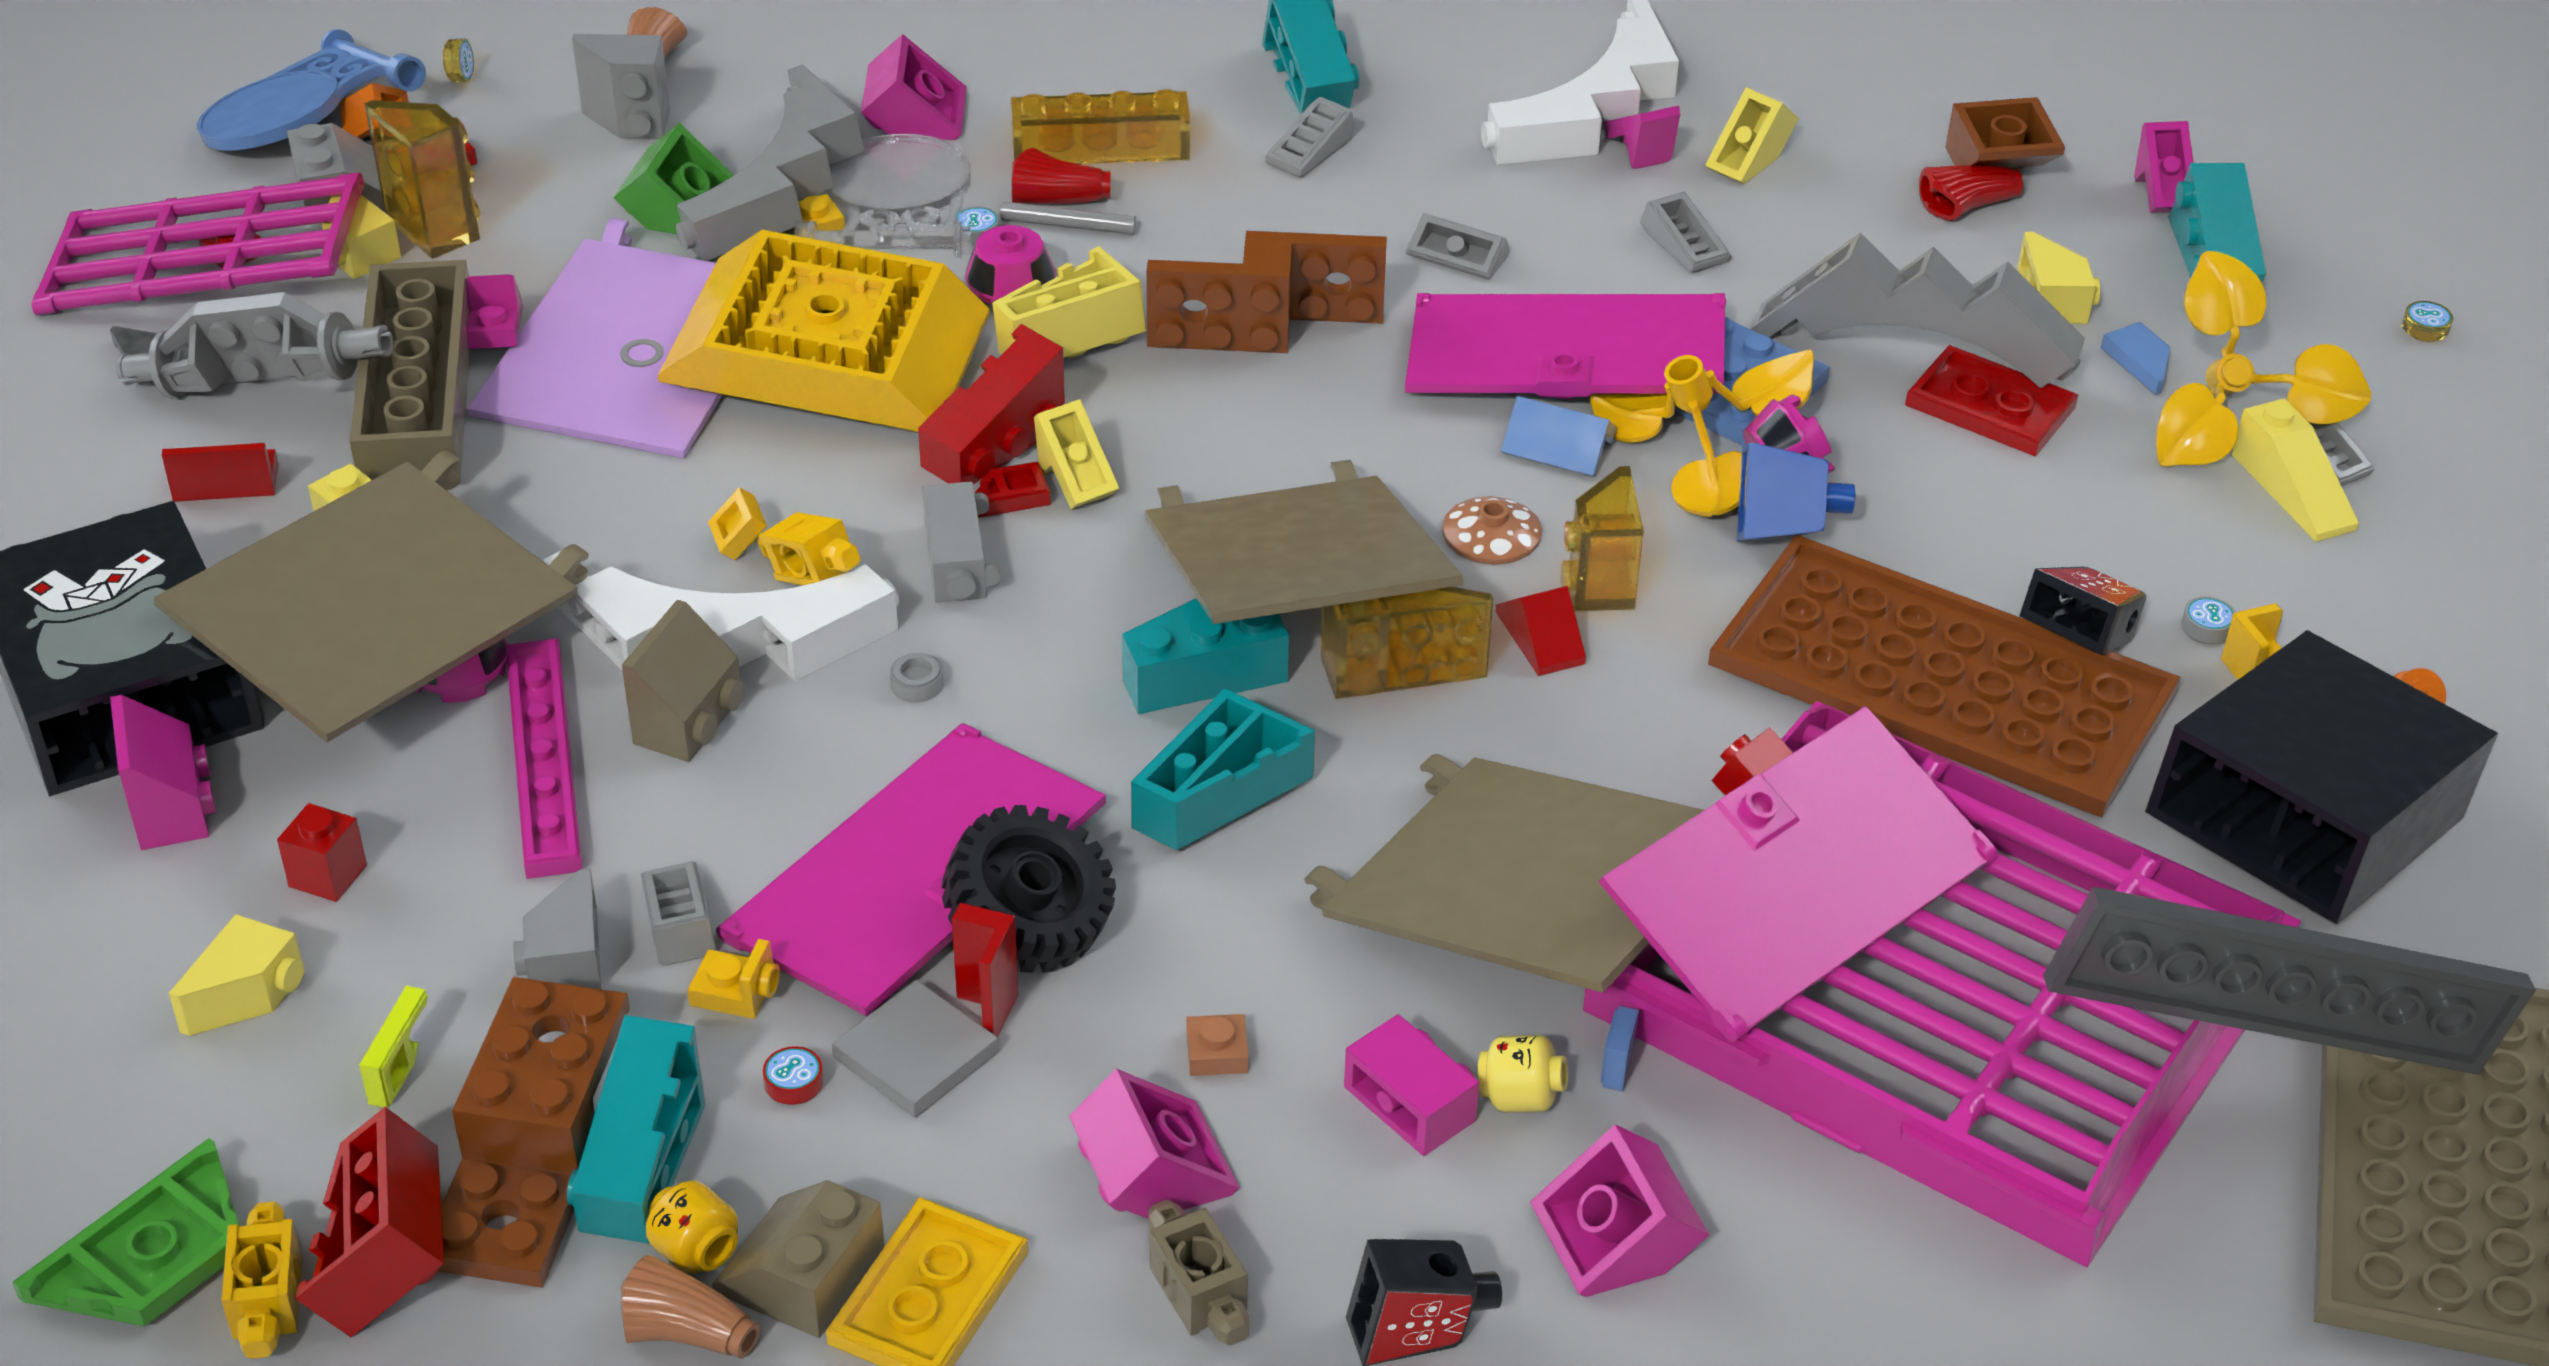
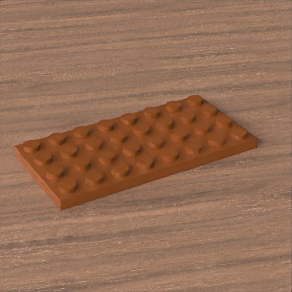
[1708,534,2181,818]

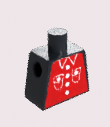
[2019,566,2146,655]
[1346,1239,1502,1366]

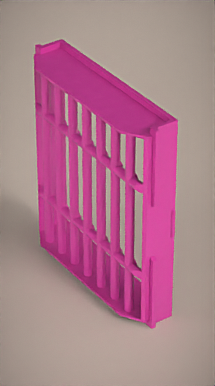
[1583,701,2301,1268]

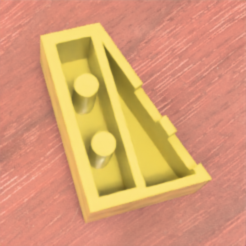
[992,246,1146,358]

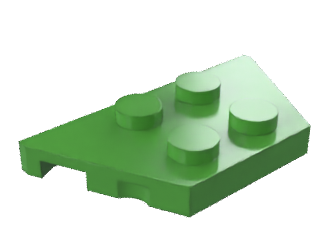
[12,1138,239,1327]

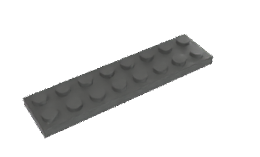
[2043,886,2536,1075]

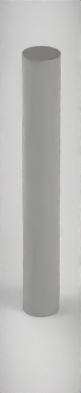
[1000,202,1136,234]

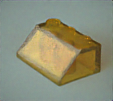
[364,100,480,259]

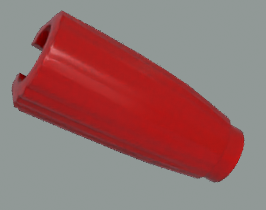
[1011,147,1111,205]
[1919,165,2023,221]

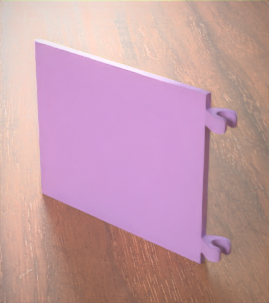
[467,218,724,458]

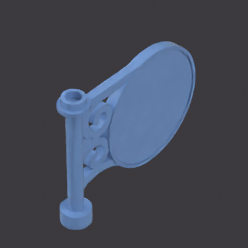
[197,29,426,151]

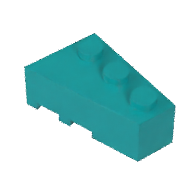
[2168,163,2266,282]
[1122,598,1289,714]
[1131,688,1315,850]

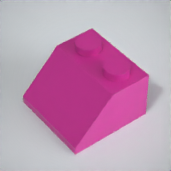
[861,34,967,140]
[110,695,216,850]
[1069,1068,1239,1219]
[1530,1124,1709,1297]

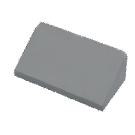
[1406,213,1510,280]

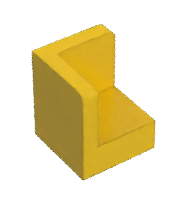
[2221,603,2283,680]

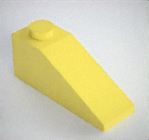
[2232,398,2359,542]

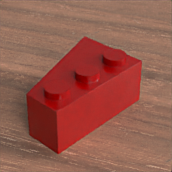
[918,324,1065,484]
[295,1107,444,1338]

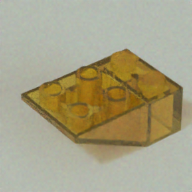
[1321,587,1493,699]

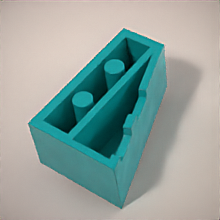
[1262,0,1359,114]
[567,1015,705,1244]

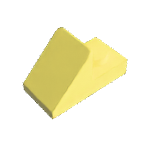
[1034,399,1120,510]

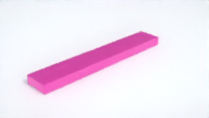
[507,638,583,879]

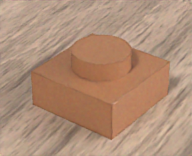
[1186,1014,1249,1076]

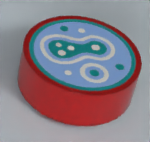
[763,1046,824,1105]

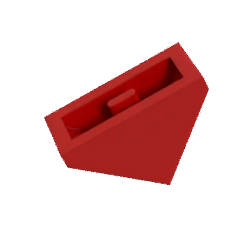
[1495,586,1586,676]

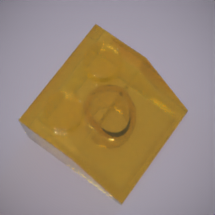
[1561,466,1644,611]

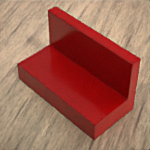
[161,443,279,502]
[952,903,1019,1037]

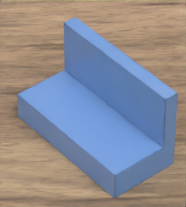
[1501,396,1617,477]

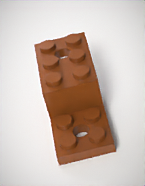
[1146,230,1387,353]
[438,977,630,1288]

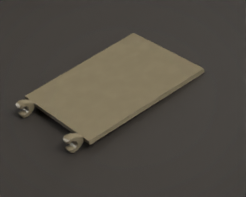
[154,450,589,743]
[1145,459,1463,624]
[1304,754,1704,993]

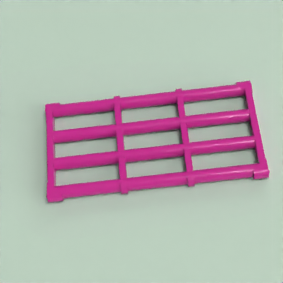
[31,172,364,315]

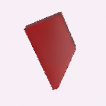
[974,462,1051,518]

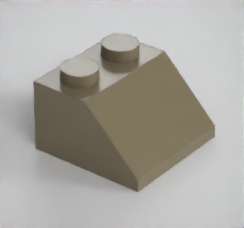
[622,599,744,762]
[712,1180,885,1338]

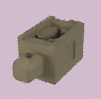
[1149,1199,1249,1346]

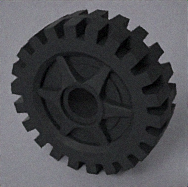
[941,805,1116,973]

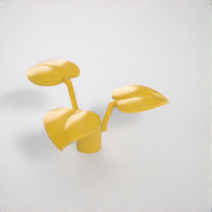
[2156,251,2372,467]
[1589,349,1814,517]

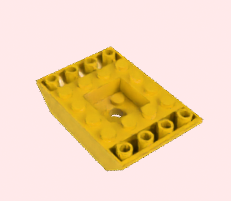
[658,229,989,432]

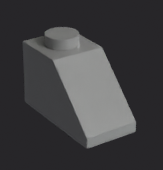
[513,868,601,989]

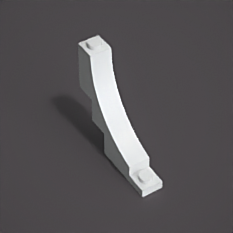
[1481,0,1679,165]
[542,551,899,682]

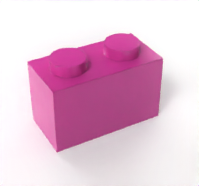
[1344,1014,1479,1157]

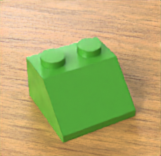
[613,122,734,234]

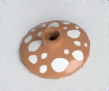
[1442,496,1542,565]

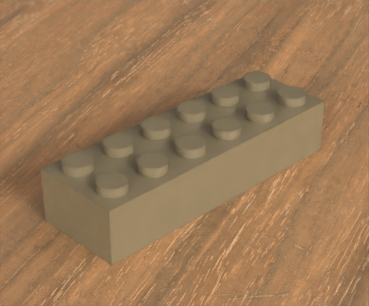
[350,260,470,480]

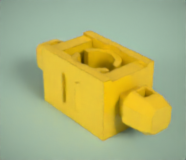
[757,512,861,586]
[221,1201,303,1359]

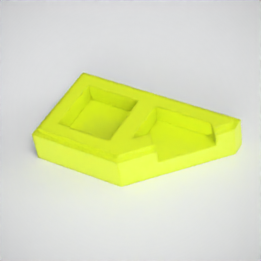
[359,985,428,1108]

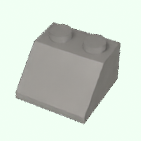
[572,34,670,139]
[287,123,399,211]

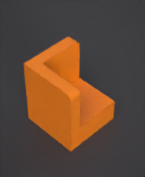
[338,83,414,139]

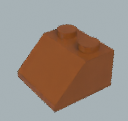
[1945,97,2065,170]

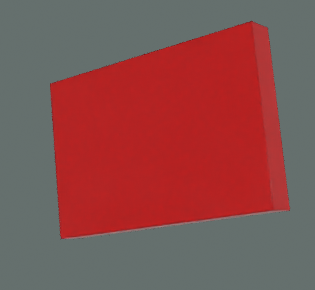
[1905,345,2078,457]

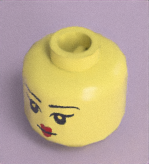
[1478,1035,1568,1113]

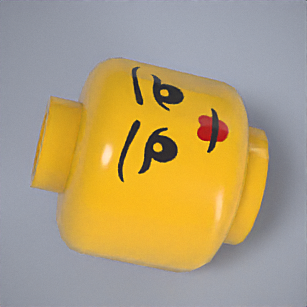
[646,1180,738,1274]

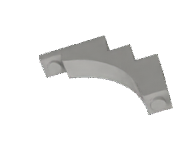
[676,64,865,261]
[1751,232,2085,388]

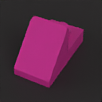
[1603,105,1681,169]
[2134,121,2193,213]
[466,274,523,349]

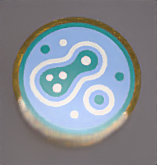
[443,38,474,82]
[2402,301,2453,342]

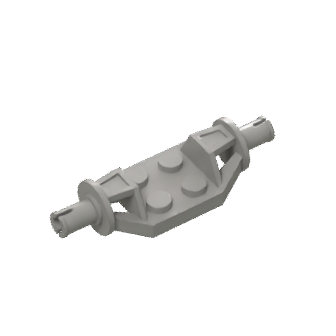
[116,292,393,399]

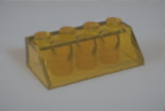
[1011,89,1190,164]

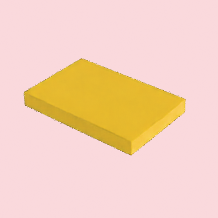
[826,1197,1028,1366]

